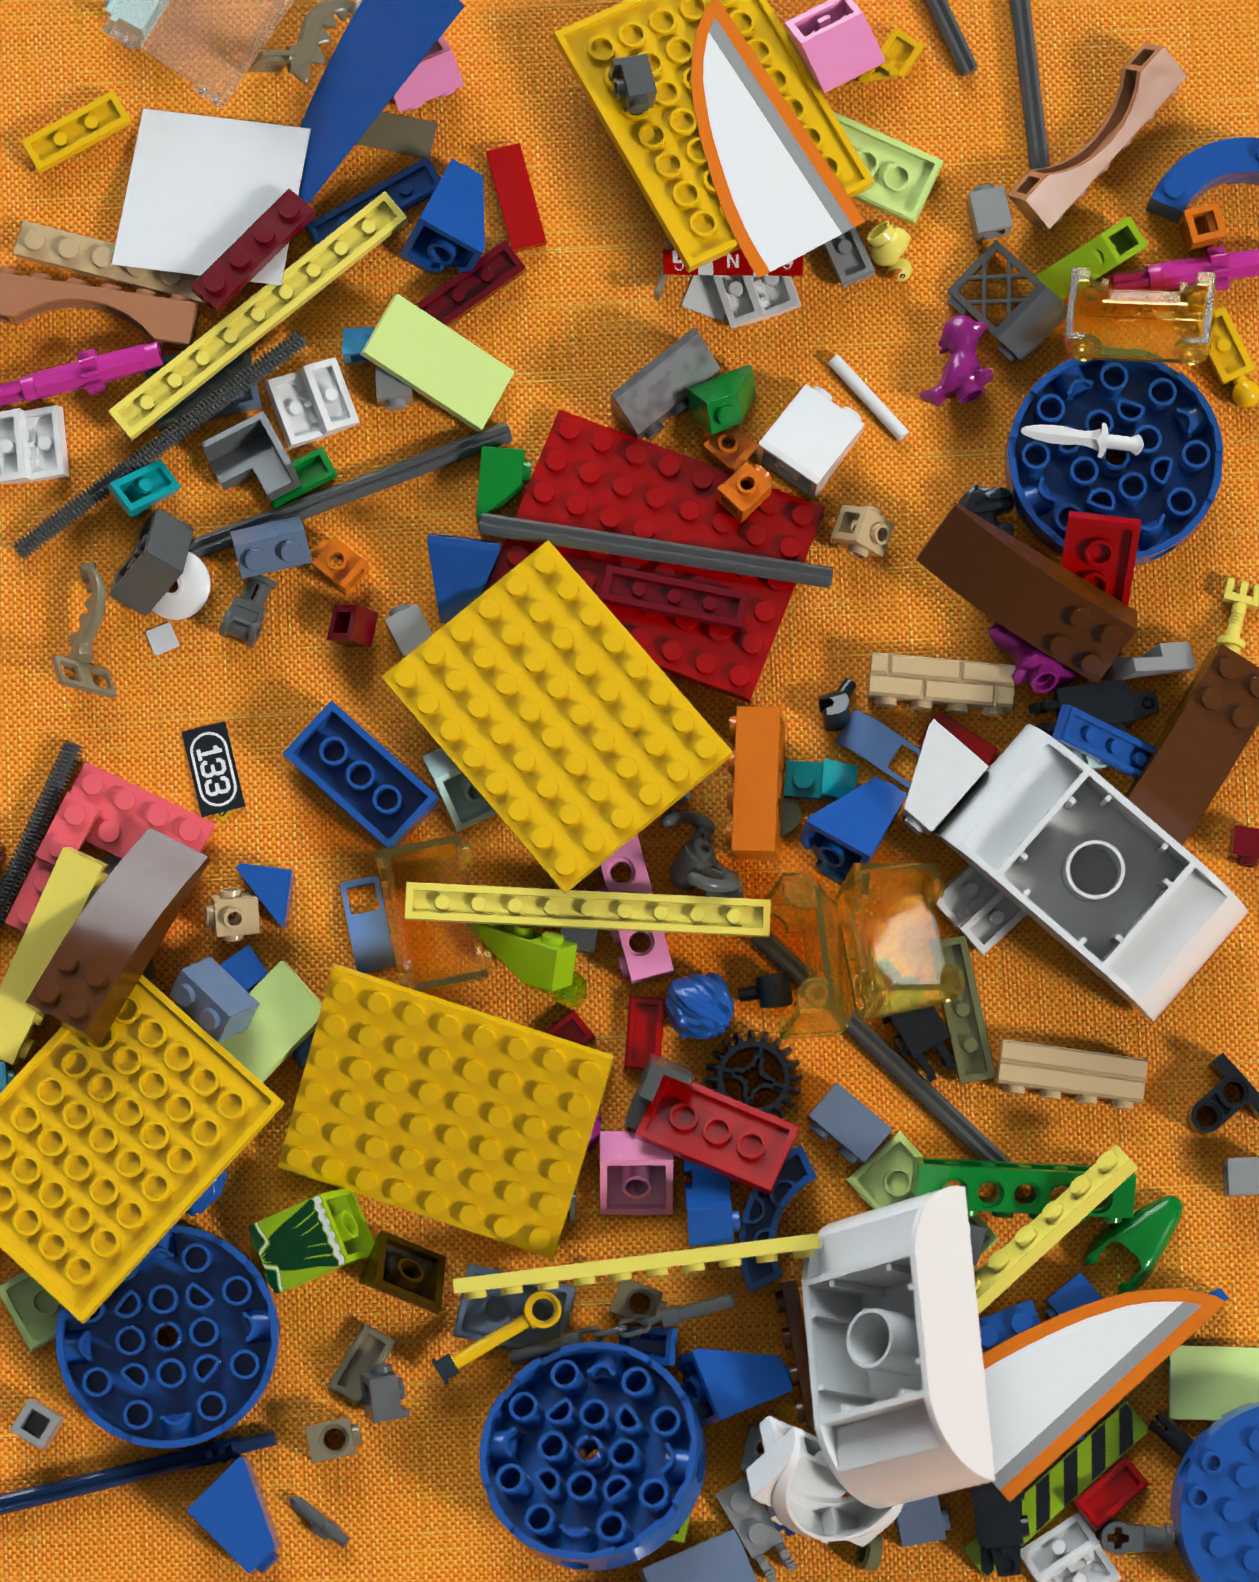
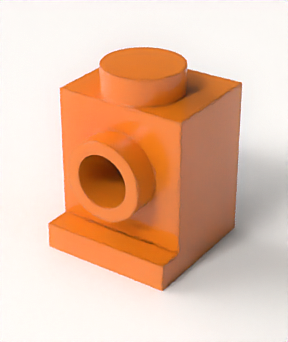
[1178,202,1227,255]
[702,426,758,474]
[716,461,772,523]
[312,536,369,596]

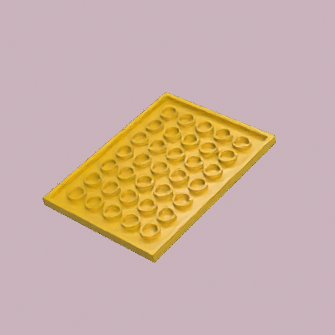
[553,0,874,272]
[381,540,733,894]
[277,964,615,1259]
[0,975,285,1324]

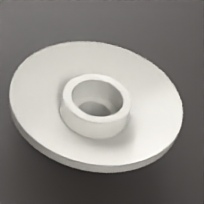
[152,551,211,620]

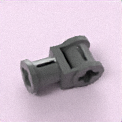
[219,575,277,648]
[1096,1519,1173,1557]

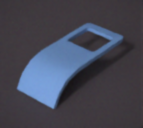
[835,709,921,789]
[340,876,397,973]

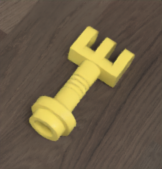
[1216,577,1259,655]

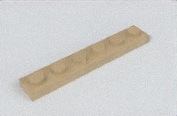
[14,220,209,307]

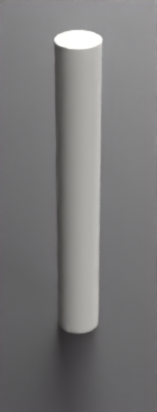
[828,354,909,441]

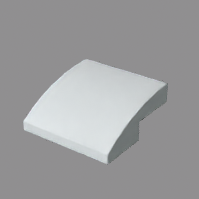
[713,249,802,328]
[265,357,360,449]
[0,405,70,484]
[930,864,1027,955]
[1020,1513,1121,1582]

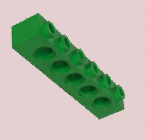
[910,1157,1136,1223]

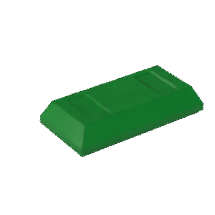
[271,446,338,508]

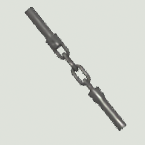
[509,1293,735,1365]

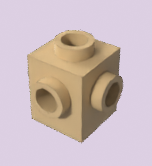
[831,505,895,559]
[205,888,260,942]

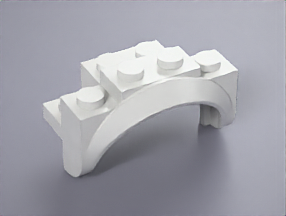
[746,1416,904,1548]

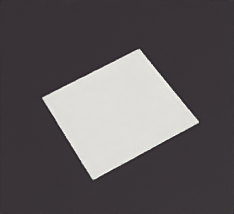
[112,108,311,286]

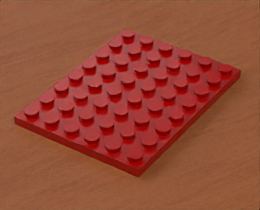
[485,409,825,703]

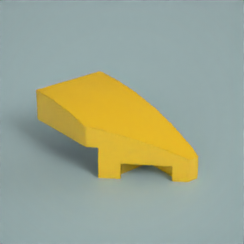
[858,26,925,84]

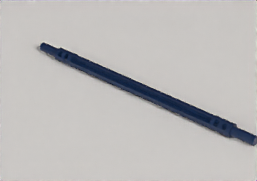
[0,1431,277,1515]

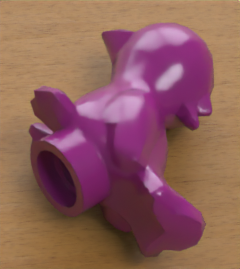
[919,314,994,407]
[989,621,1076,693]

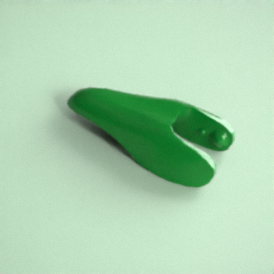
[1083,1195,1183,1295]

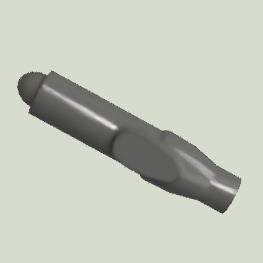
[289,1496,350,1548]

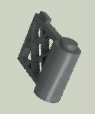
[947,240,1072,363]

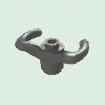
[660,810,740,893]

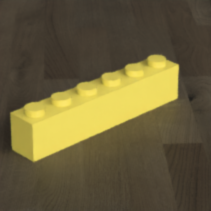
[0,847,109,1065]

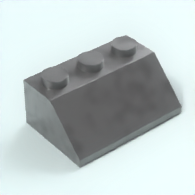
[611,328,721,440]

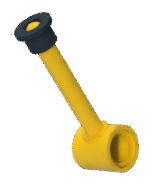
[431,1291,562,1385]

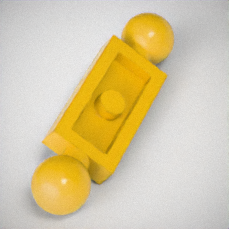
[1186,285,1259,408]

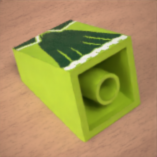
[248,1188,375,1294]

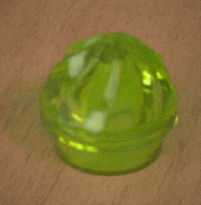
[552,971,587,1007]

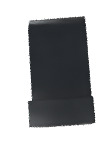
[1186,1053,1259,1135]

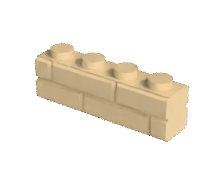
[867,652,1016,717]
[995,1039,1148,1110]

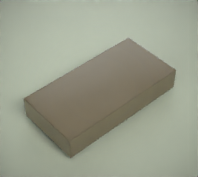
[327,1323,396,1405]

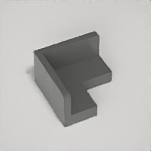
[200,411,302,501]
[110,508,194,616]
[624,1053,693,1130]

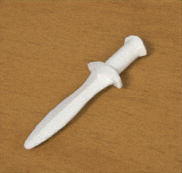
[1021,423,1144,458]

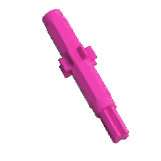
[1111,245,1259,294]
[0,342,164,407]

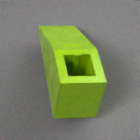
[1035,216,1148,300]
[467,923,577,992]

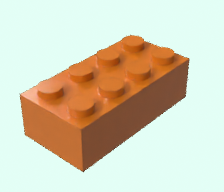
[725,706,786,861]

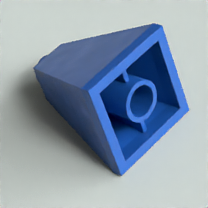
[427,533,504,624]

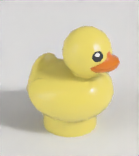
[867,221,912,282]

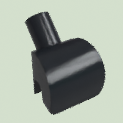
[818,678,857,731]
[738,971,793,1008]

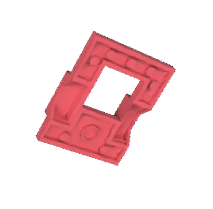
[4,761,216,933]

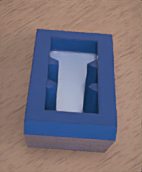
[236,863,295,929]
[619,1325,678,1367]

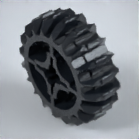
[704,1030,802,1119]

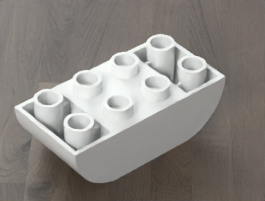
[933,724,1248,1023]
[802,1186,995,1509]

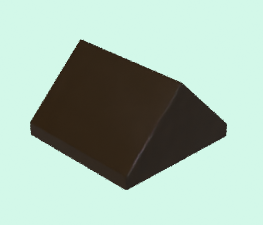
[358,1230,446,1314]

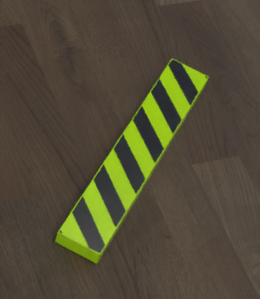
[962,1402,1150,1578]

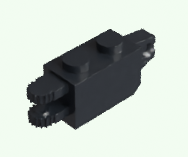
[1028,680,1159,735]
[868,958,956,1083]
[970,1482,1030,1577]

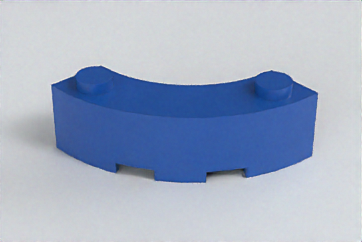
[1146,137,1259,224]
[738,1145,817,1293]
[683,1159,740,1246]

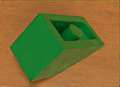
[687,364,757,435]
[476,446,531,524]

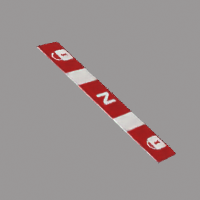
[662,249,803,276]

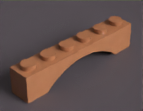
[1007,43,1187,229]
[0,267,199,351]

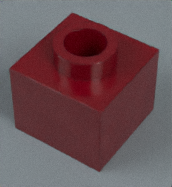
[327,605,378,647]
[1227,825,1259,868]

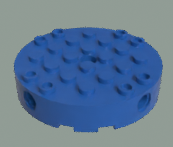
[1005,350,1223,566]
[55,1225,280,1448]
[479,1342,707,1571]
[1170,1402,1259,1582]

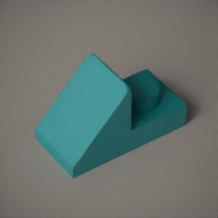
[107,459,181,521]
[784,759,858,801]

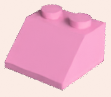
[392,35,464,112]
[600,1131,673,1215]

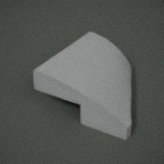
[1100,642,1196,681]

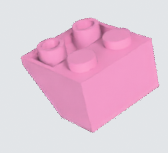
[785,0,885,93]

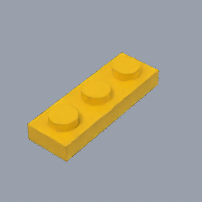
[21,90,132,174]

